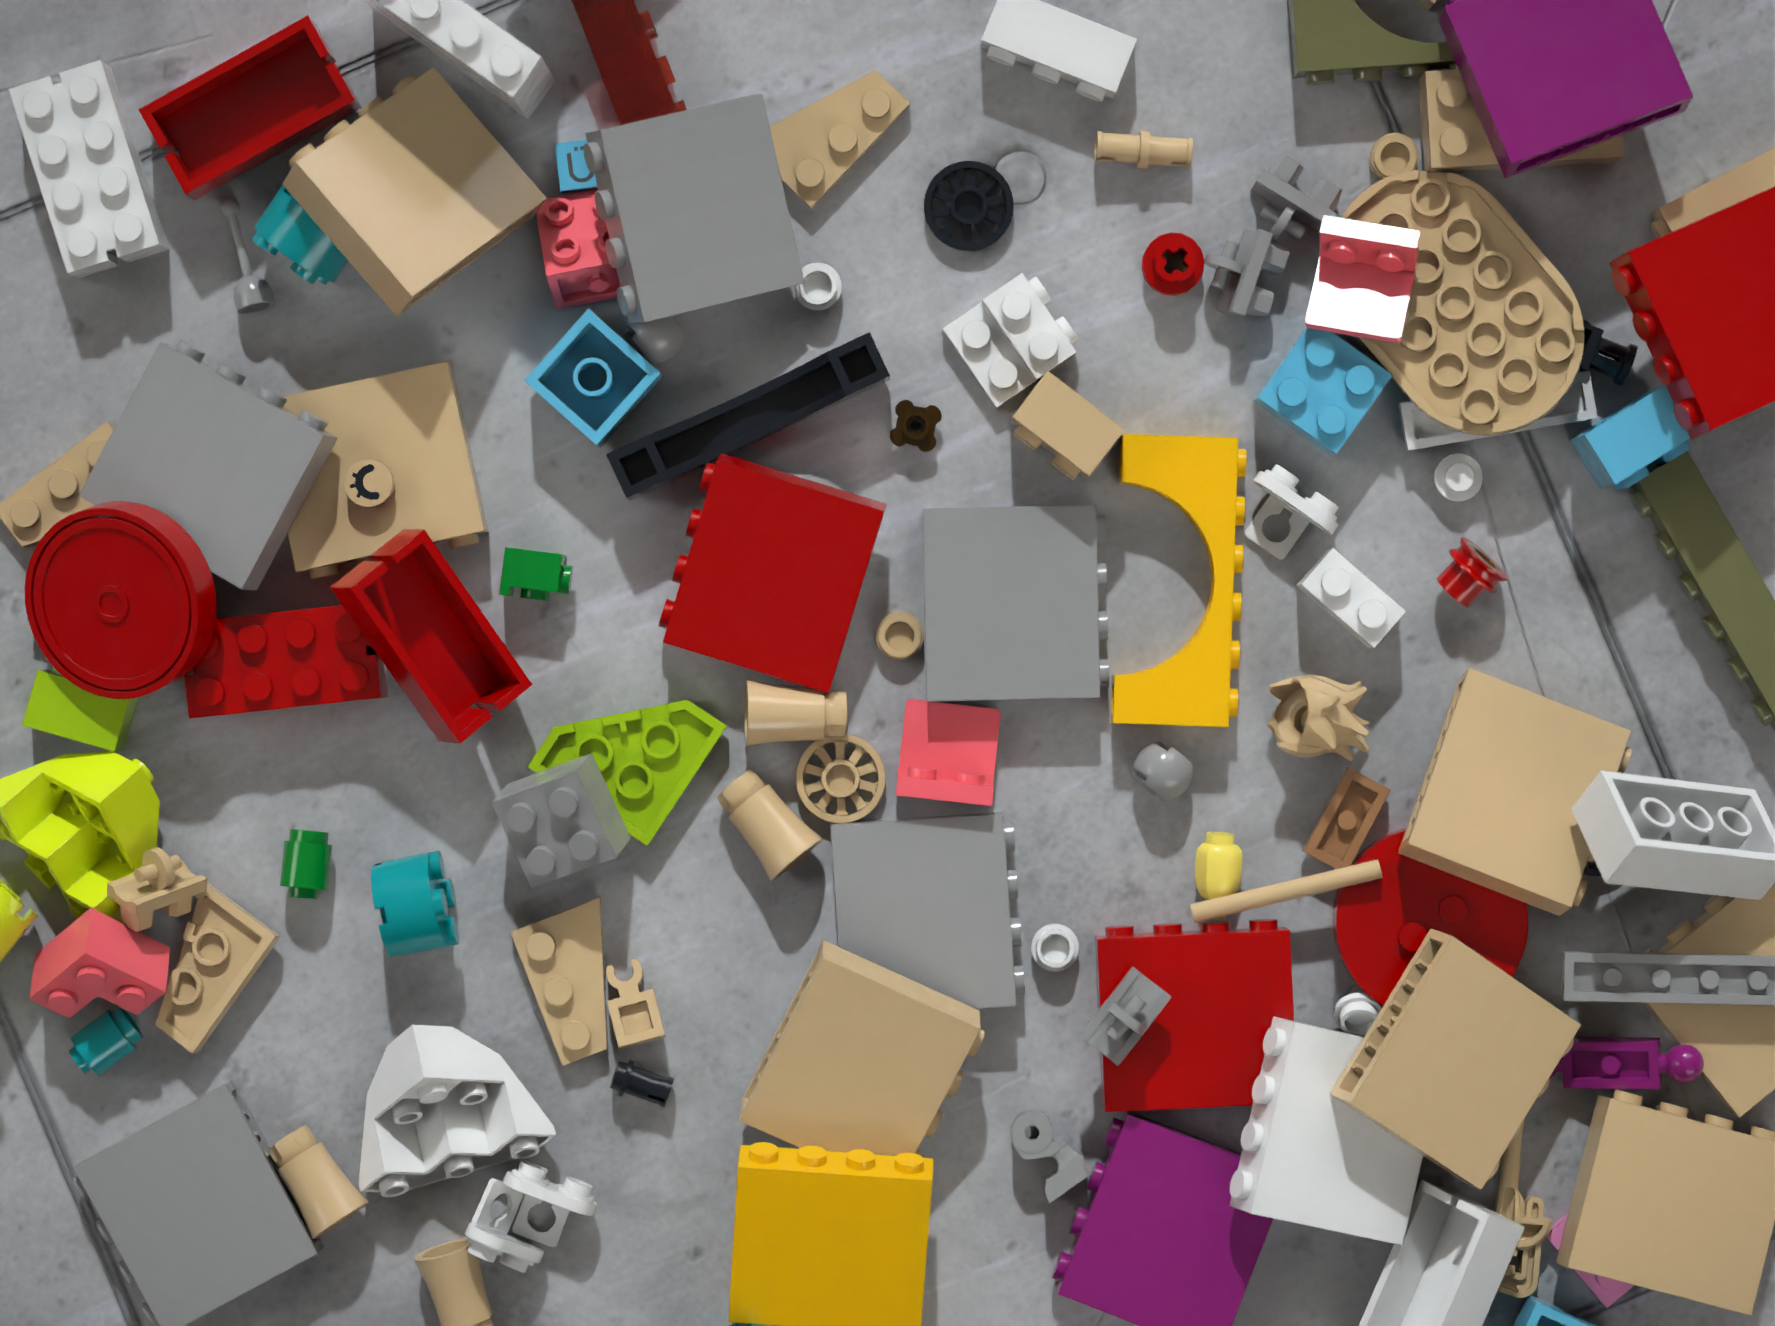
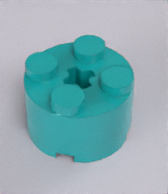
[252,185,349,285]
[371,851,459,957]

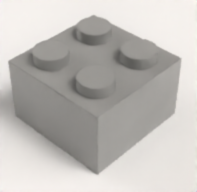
[492,753,631,889]

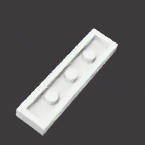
[1398,371,1598,451]

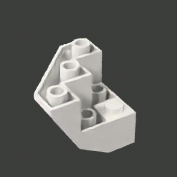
[359,1025,556,1197]

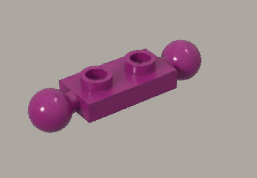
[1549,1037,1704,1089]

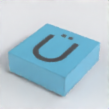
[554,140,598,193]

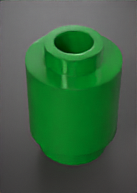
[280,829,332,899]

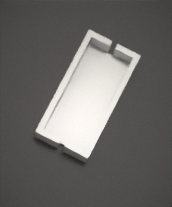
[8,60,169,279]
[1359,1180,1525,1326]

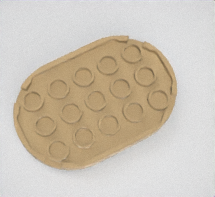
[1341,170,1584,436]

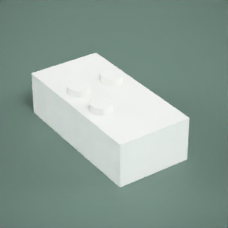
[1571,771,1775,900]

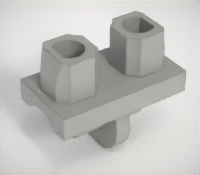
[1250,154,1342,241]
[1204,229,1290,317]
[1079,966,1171,1066]

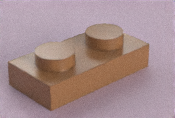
[1302,767,1391,869]

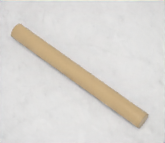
[1190,859,1383,923]

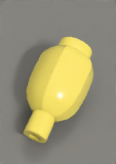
[1195,832,1243,921]

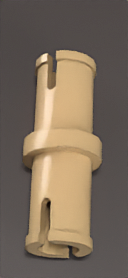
[1094,130,1193,169]

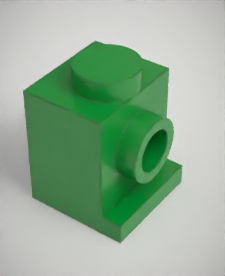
[499,547,573,601]

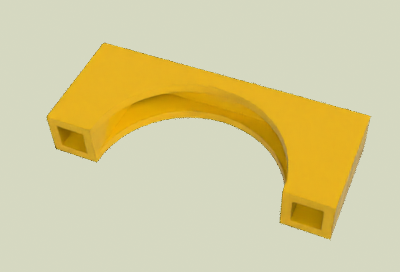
[1111,434,1247,727]

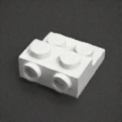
[942,273,1079,409]

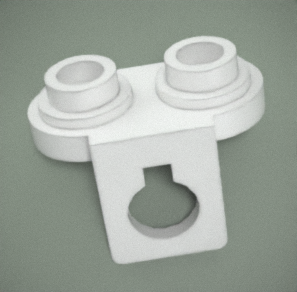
[1244,464,1339,560]
[503,1160,597,1247]
[464,1178,545,1273]

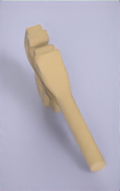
[1492,1129,1553,1298]

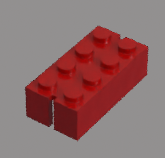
[138,16,362,200]
[330,529,532,744]
[184,605,388,719]

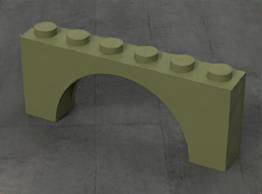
[1288,0,1458,85]

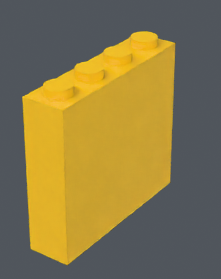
[728,1142,933,1326]

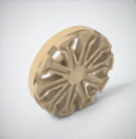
[796,734,885,823]

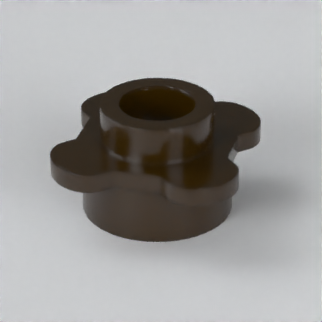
[890,400,942,452]

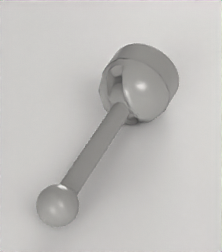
[220,198,275,314]

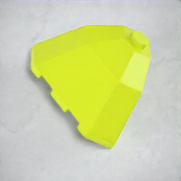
[0,751,160,924]

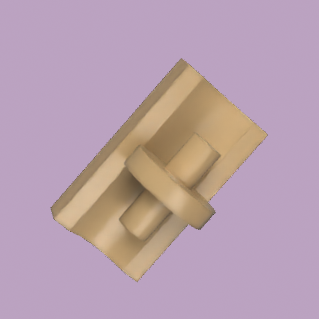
[107,847,207,932]

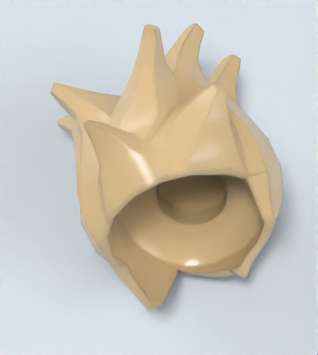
[1267,675,1370,761]

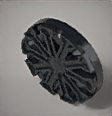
[924,161,1014,251]

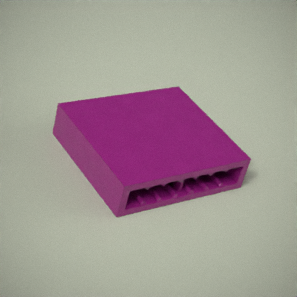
[1439,0,1694,178]
[1051,1111,1274,1326]

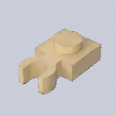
[606,959,666,1049]

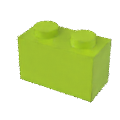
[22,667,138,752]

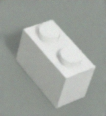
[1296,548,1406,648]

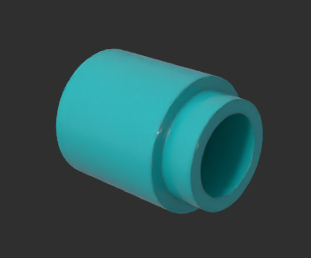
[69,1007,144,1076]

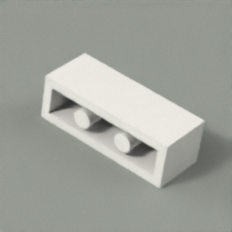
[980,0,1137,102]

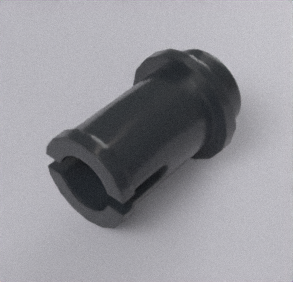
[610,1060,674,1107]

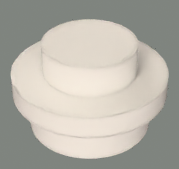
[794,262,842,311]
[1434,454,1483,502]
[1031,923,1079,972]
[1334,993,1382,1037]

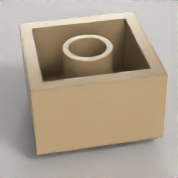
[1010,371,1125,481]

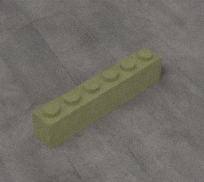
[1629,451,1775,729]

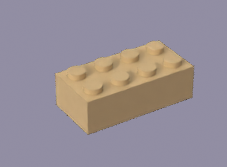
[1418,69,1624,173]

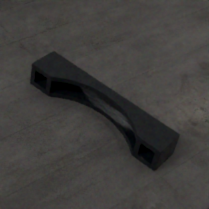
[606,332,890,500]

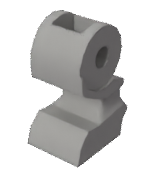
[1011,1109,1088,1204]

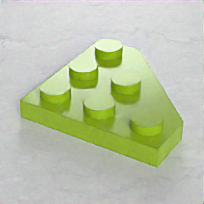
[528,699,727,846]

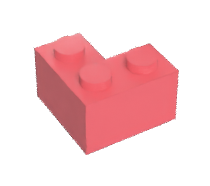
[29,908,170,1018]

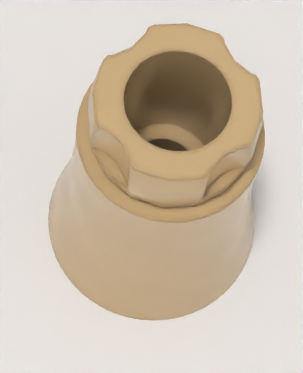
[744,680,847,747]
[717,769,823,882]
[268,1125,369,1239]
[414,1237,493,1326]

